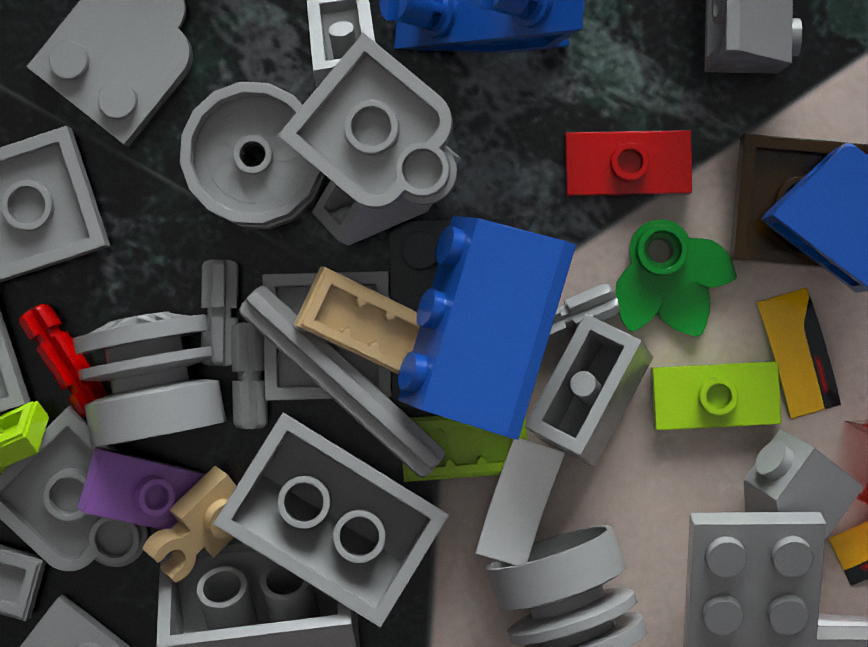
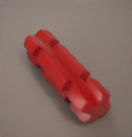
[19,304,109,418]

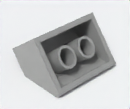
[705,0,802,74]
[213,412,449,628]
[156,537,360,647]

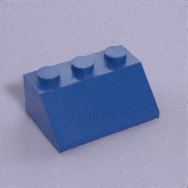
[398,216,576,440]

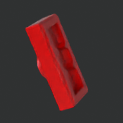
[564,130,692,197]

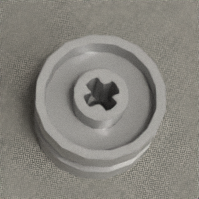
[180,82,327,230]

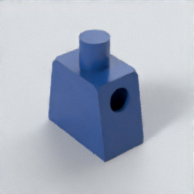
[760,143,868,293]

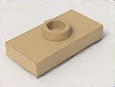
[293,267,420,375]

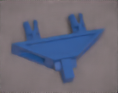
[379,0,585,54]

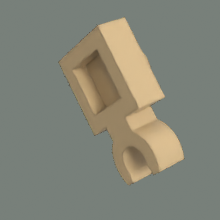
[142,466,237,583]

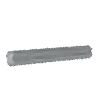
[239,286,445,478]

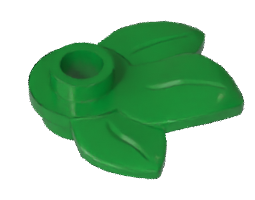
[615,219,737,336]

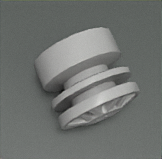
[72,311,226,447]
[486,525,648,647]

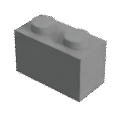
[525,313,653,468]

